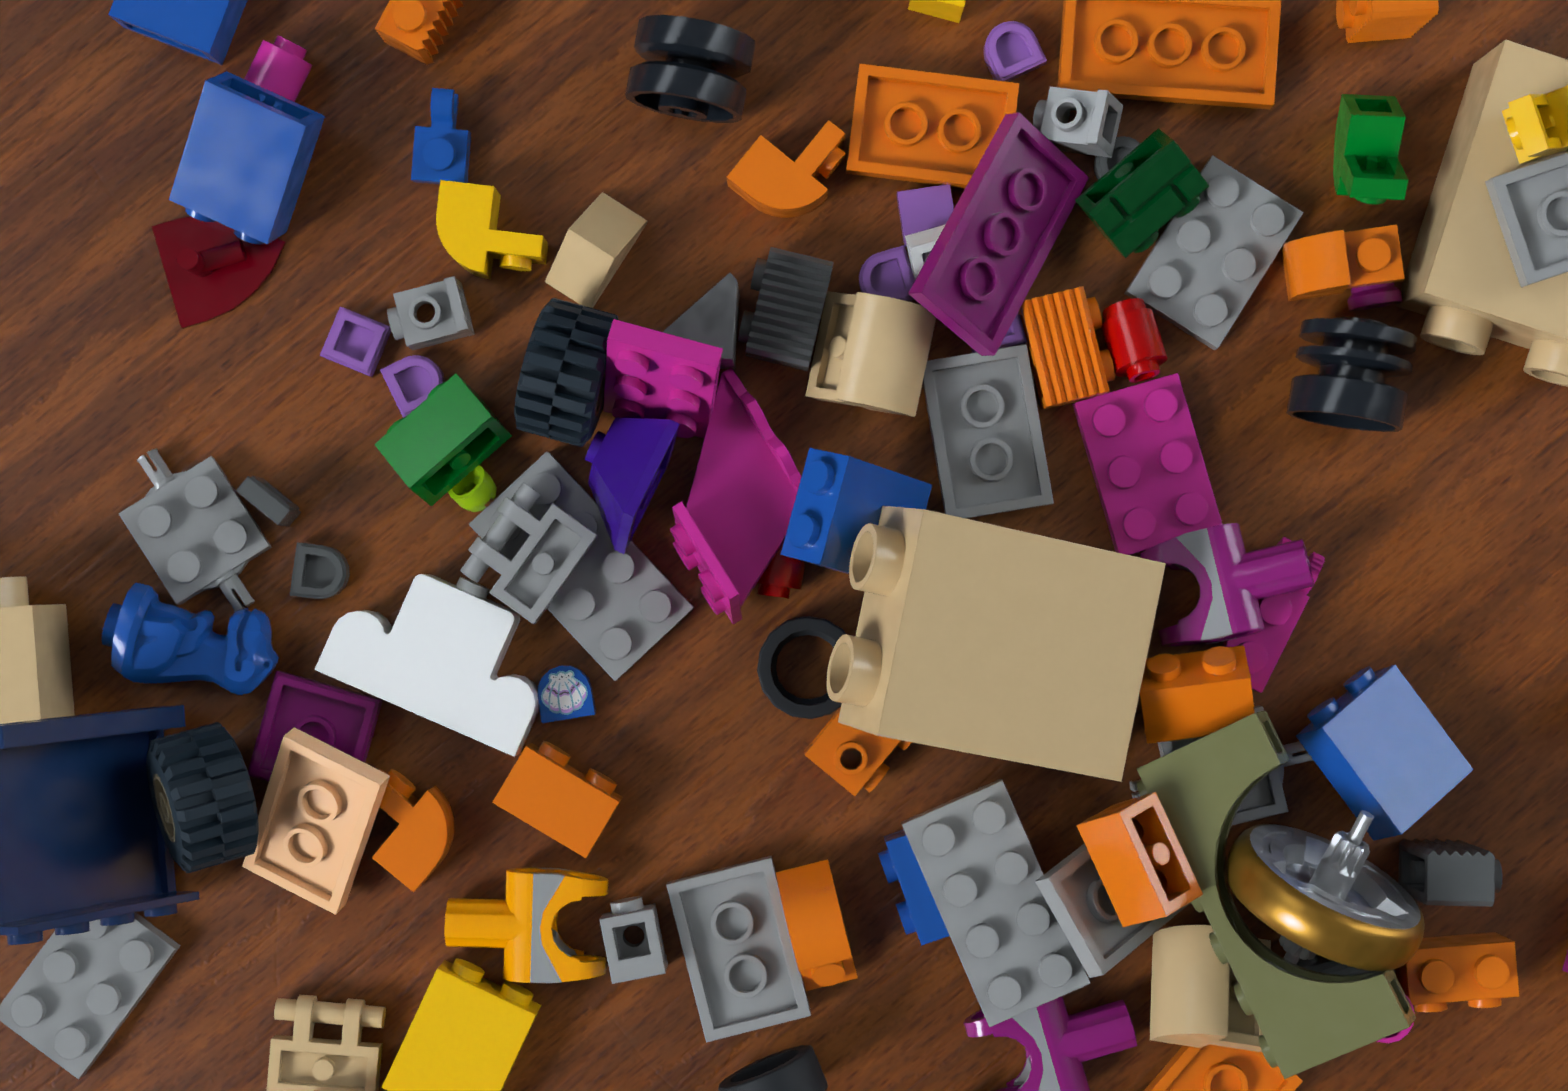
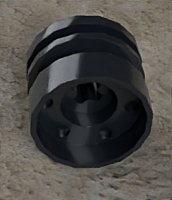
[1286,317,1417,432]

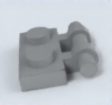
[460,482,599,624]

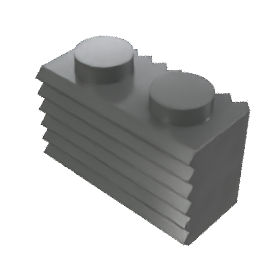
[738,247,834,371]
[1398,838,1503,907]

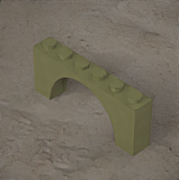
[1137,710,1416,1079]

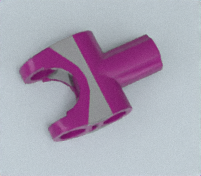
[1140,523,1315,647]
[964,996,1137,1091]

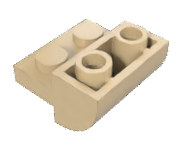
[805,291,936,417]
[1150,925,1271,1052]

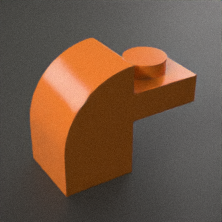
[727,120,846,218]
[1281,224,1405,301]
[372,768,455,892]
[776,859,858,991]

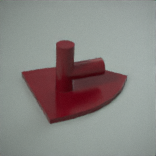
[151,216,286,329]

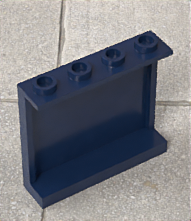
[0,705,200,945]

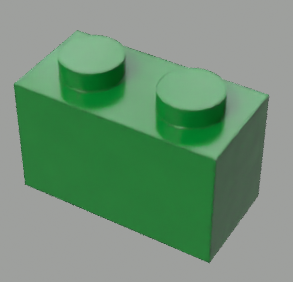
[374,373,512,506]

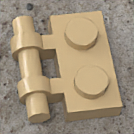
[266,994,386,1091]

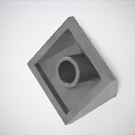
[663,273,740,370]

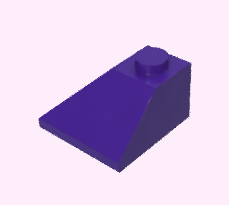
[585,417,680,554]

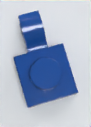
[411,88,471,184]

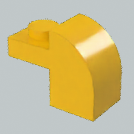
[1502,85,1568,164]
[436,180,548,280]

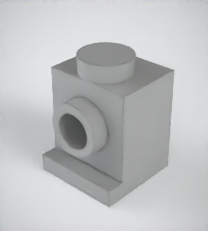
[1033,86,1123,158]
[387,276,475,350]
[599,896,668,984]

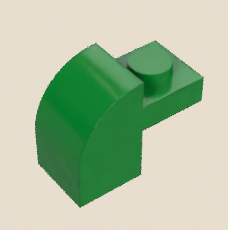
[1333,94,1409,204]

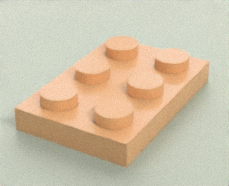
[242,727,390,915]

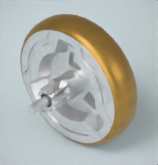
[1225,810,1425,971]

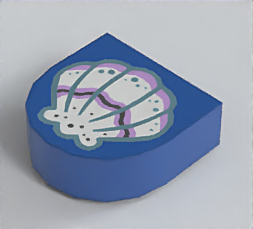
[538,665,596,723]

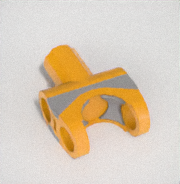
[444,868,608,983]

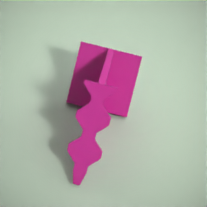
[670,368,802,624]

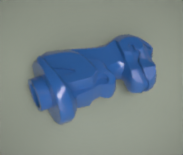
[102,583,279,695]

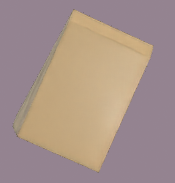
[545,192,648,308]

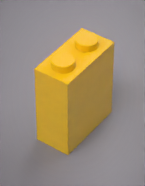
[381,958,542,1091]

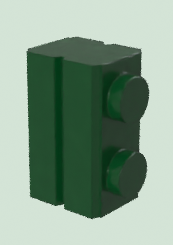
[1075,128,1210,258]

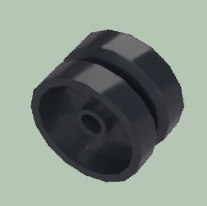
[625,15,755,123]

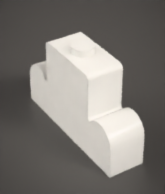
[315,574,539,757]

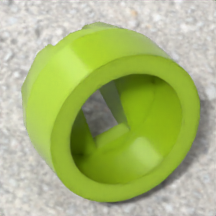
[448,465,496,512]

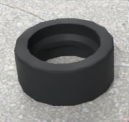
[757,616,846,719]
[718,1045,828,1091]

